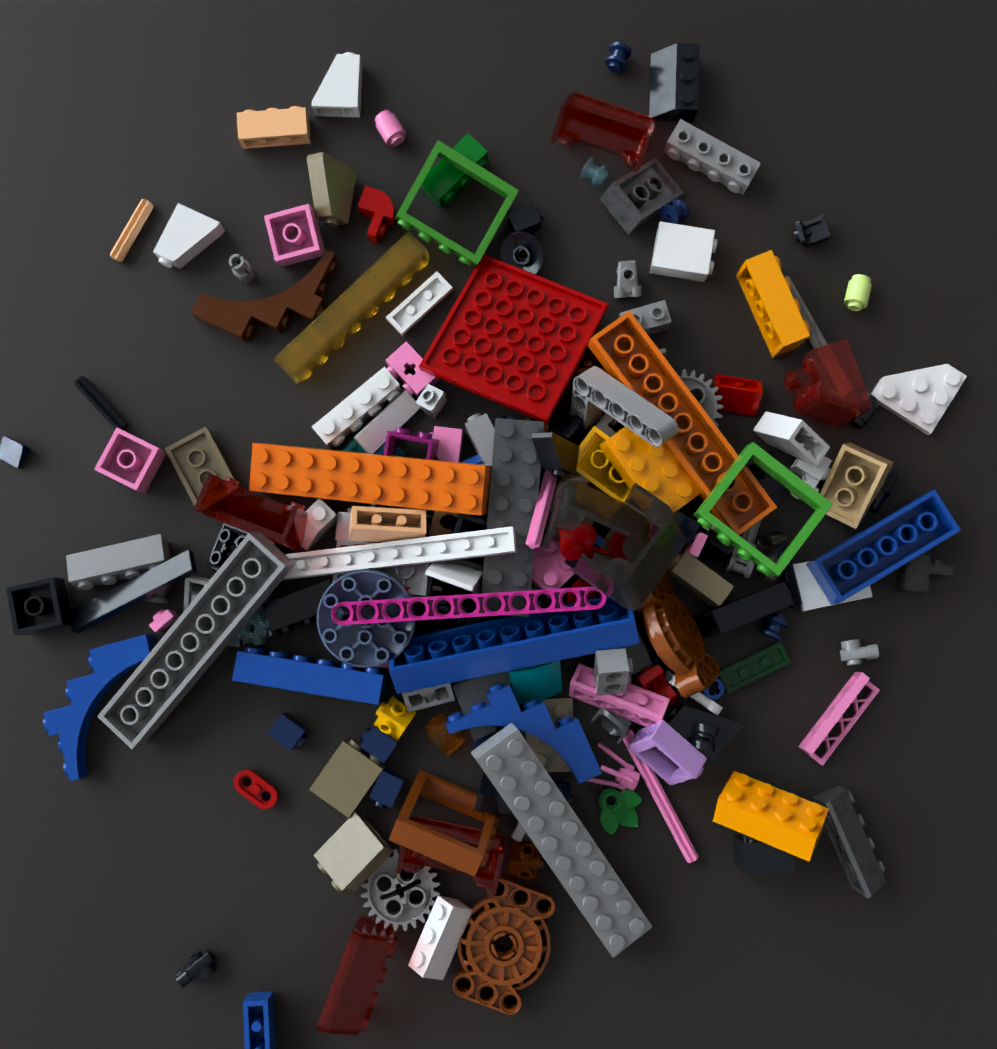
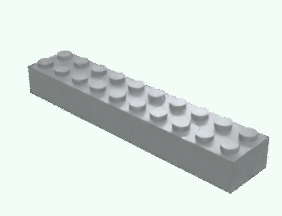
[97,532,295,749]
[470,723,652,958]

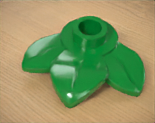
[598,788,642,835]

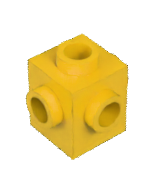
[374,696,417,741]

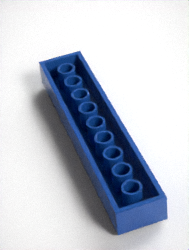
[389,592,640,694]

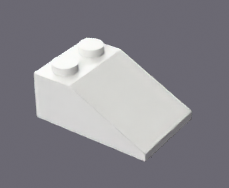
[425,561,483,594]

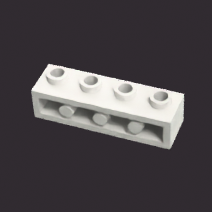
[312,366,402,449]

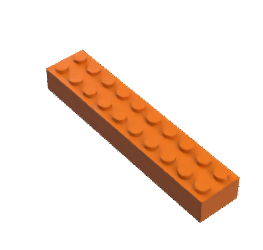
[588,310,777,535]
[249,443,492,516]

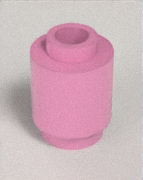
[375,110,406,147]

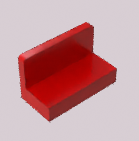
[713,374,763,416]

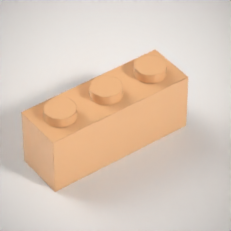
[237,106,311,149]
[349,506,426,542]

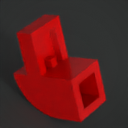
[357,185,396,244]
[635,664,678,709]

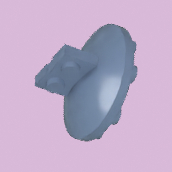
[317,569,415,668]

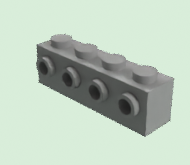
[664,119,761,195]
[66,534,170,590]

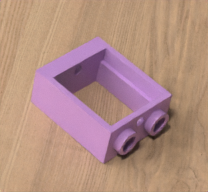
[628,720,707,786]

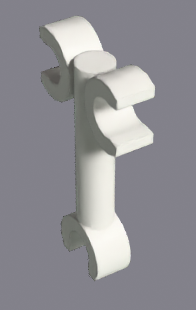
[665,671,723,716]

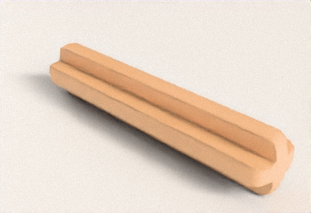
[110,199,154,262]

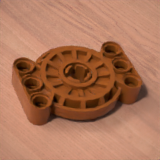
[627,571,720,698]
[452,873,555,1015]

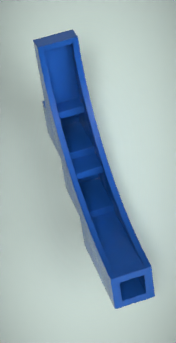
[43,634,155,781]
[444,682,602,784]

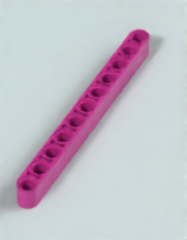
[331,586,606,625]

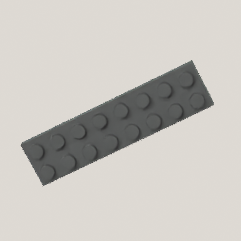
[482,418,544,617]

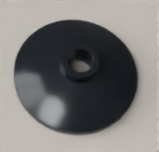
[500,231,544,274]

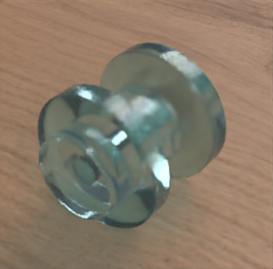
[579,157,608,187]

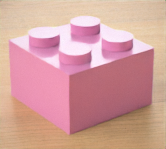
[264,204,325,267]
[94,427,167,494]

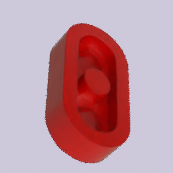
[234,769,279,809]

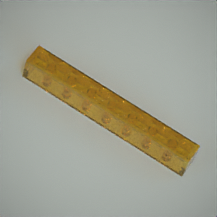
[274,231,429,384]

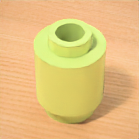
[844,274,872,311]

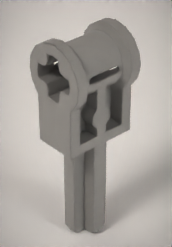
[725,519,762,579]

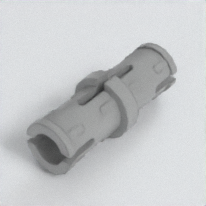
[229,254,254,284]

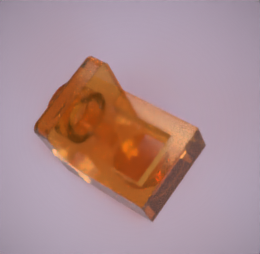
[424,713,466,756]

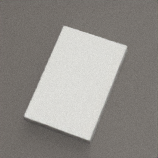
[793,561,873,611]

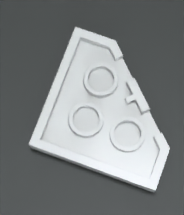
[871,364,967,435]

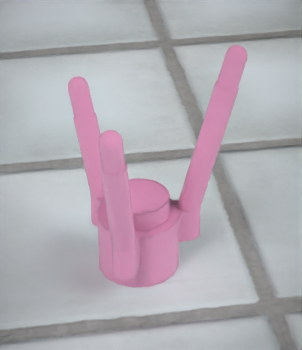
[587,743,640,791]

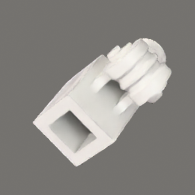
[790,456,832,499]

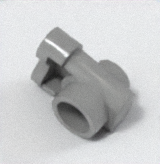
[614,260,642,298]
[839,639,879,666]

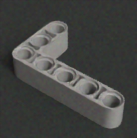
[570,366,679,447]

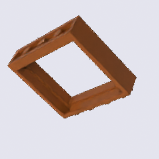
[389,770,501,877]

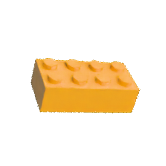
[736,250,810,358]
[599,426,700,523]
[713,771,829,862]

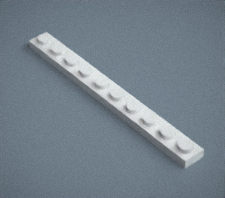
[283,526,517,580]

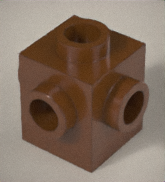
[507,841,544,879]

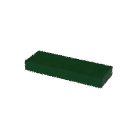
[718,641,792,694]

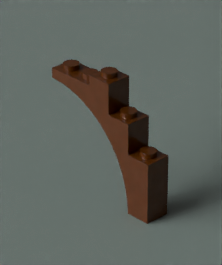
[191,249,338,343]

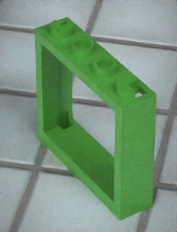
[395,140,519,267]
[694,442,833,577]

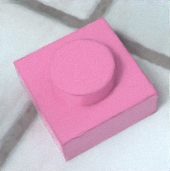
[149,609,180,633]

